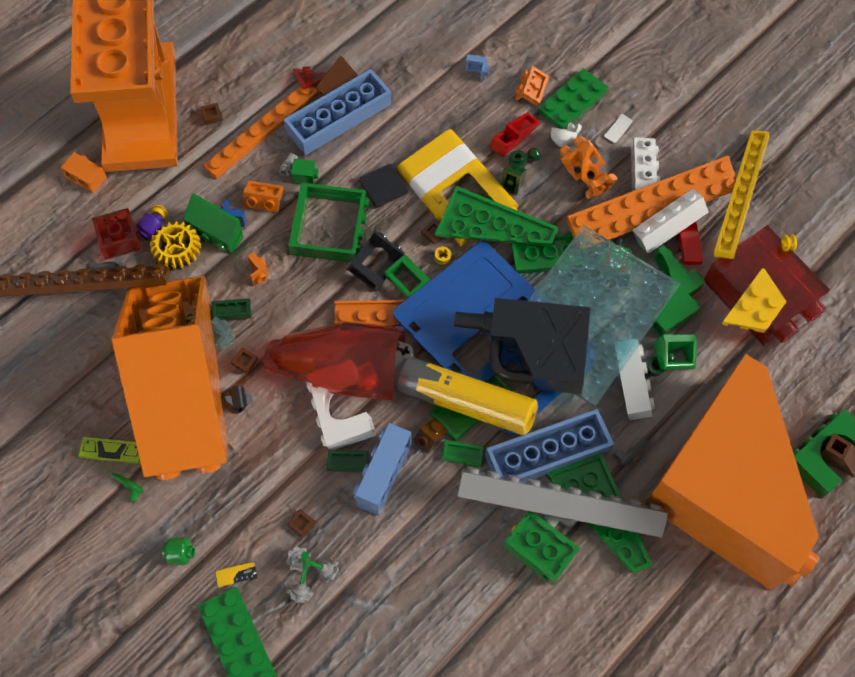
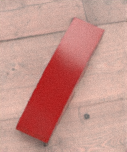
[676,221,703,265]

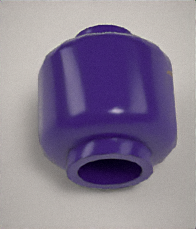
[136,213,164,241]

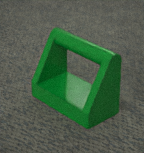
[383,254,430,299]
[653,334,697,370]

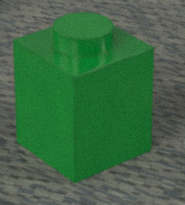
[291,159,319,184]

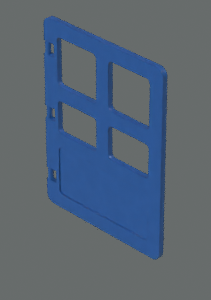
[393,242,600,436]

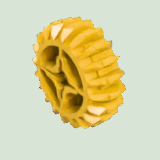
[150,221,201,270]

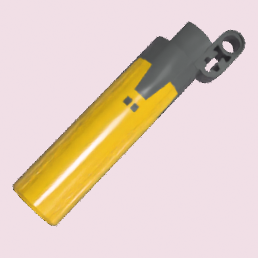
[378,338,538,436]

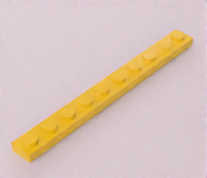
[714,130,769,259]

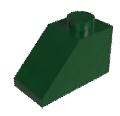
[501,163,527,196]

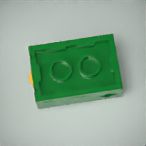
[503,511,580,586]

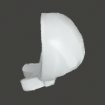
[550,123,582,148]

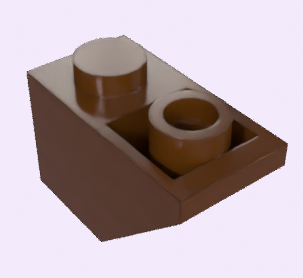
[820,433,855,478]

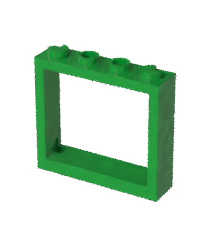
[289,183,369,262]

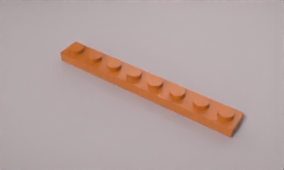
[204,82,317,179]

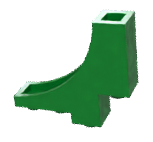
[650,245,705,337]

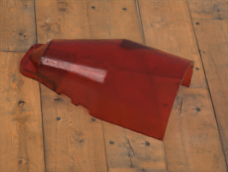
[263,321,406,401]

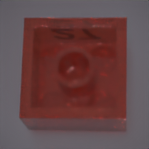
[92,208,142,260]

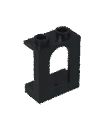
[346,231,405,292]

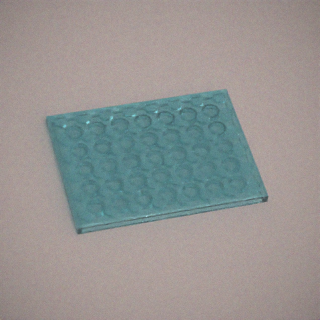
[506,225,681,407]

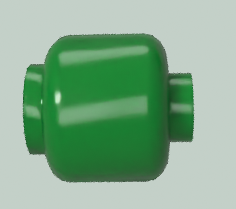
[162,537,195,565]

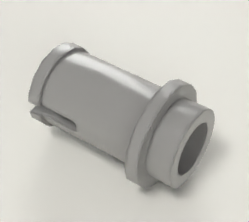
[279,153,298,177]

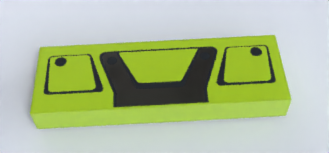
[79,437,140,464]

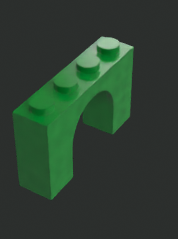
[793,409,855,498]

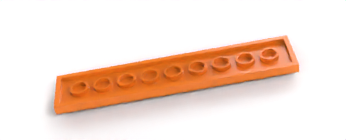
[566,156,736,251]

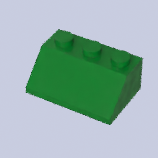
[183,193,244,254]

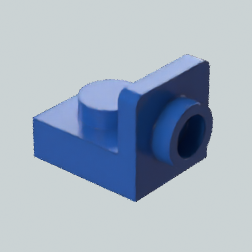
[220,200,247,227]

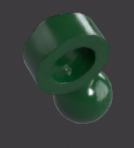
[509,148,541,168]
[646,351,676,377]

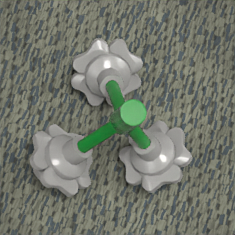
[286,546,339,603]

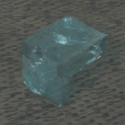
[211,317,235,350]

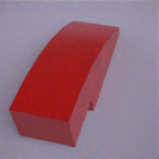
[489,112,540,157]

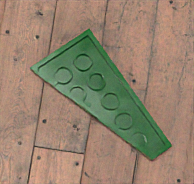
[435,186,559,246]
[546,453,653,574]

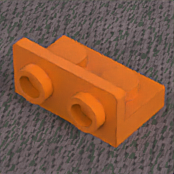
[515,66,549,106]
[243,181,284,213]

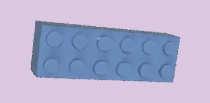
[284,69,392,156]
[485,409,614,482]

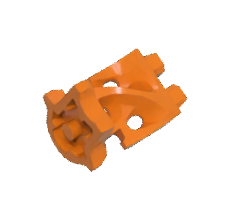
[559,135,618,200]

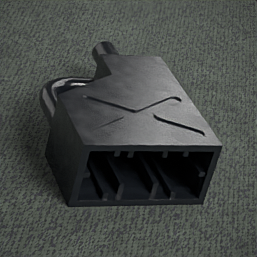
[454,298,591,395]

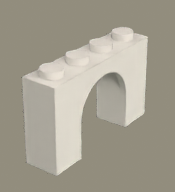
[306,358,376,450]

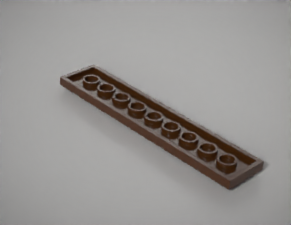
[0,263,171,297]

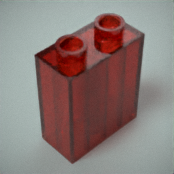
[704,225,830,346]

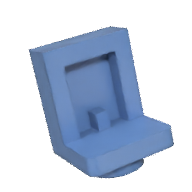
[465,54,490,81]

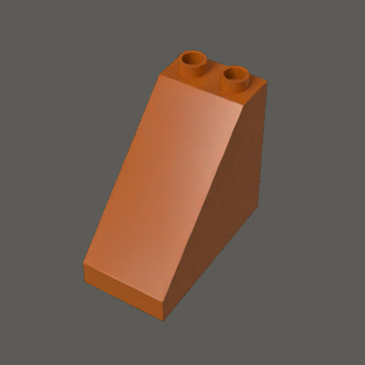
[112,276,228,480]
[644,354,819,590]

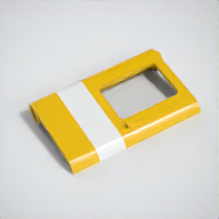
[396,129,518,247]

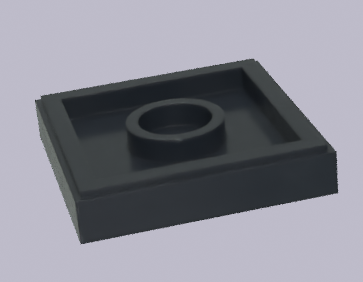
[359,164,408,208]

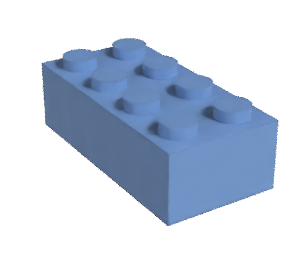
[353,423,412,516]

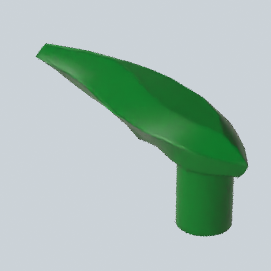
[111,473,143,502]

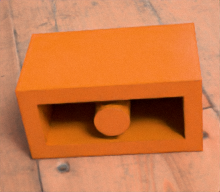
[60,152,107,193]

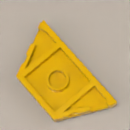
[722,268,786,333]

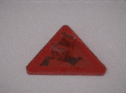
[293,66,326,89]

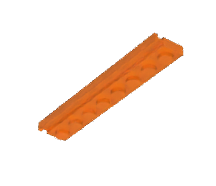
[335,300,417,329]

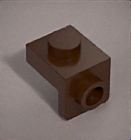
[414,418,448,453]

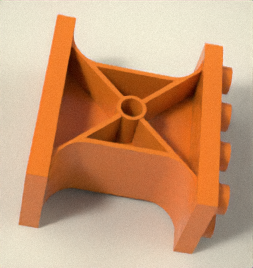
[70,0,178,172]

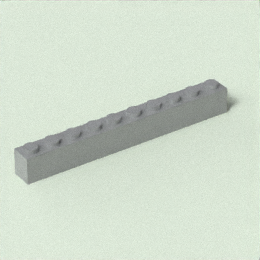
[457,467,668,538]

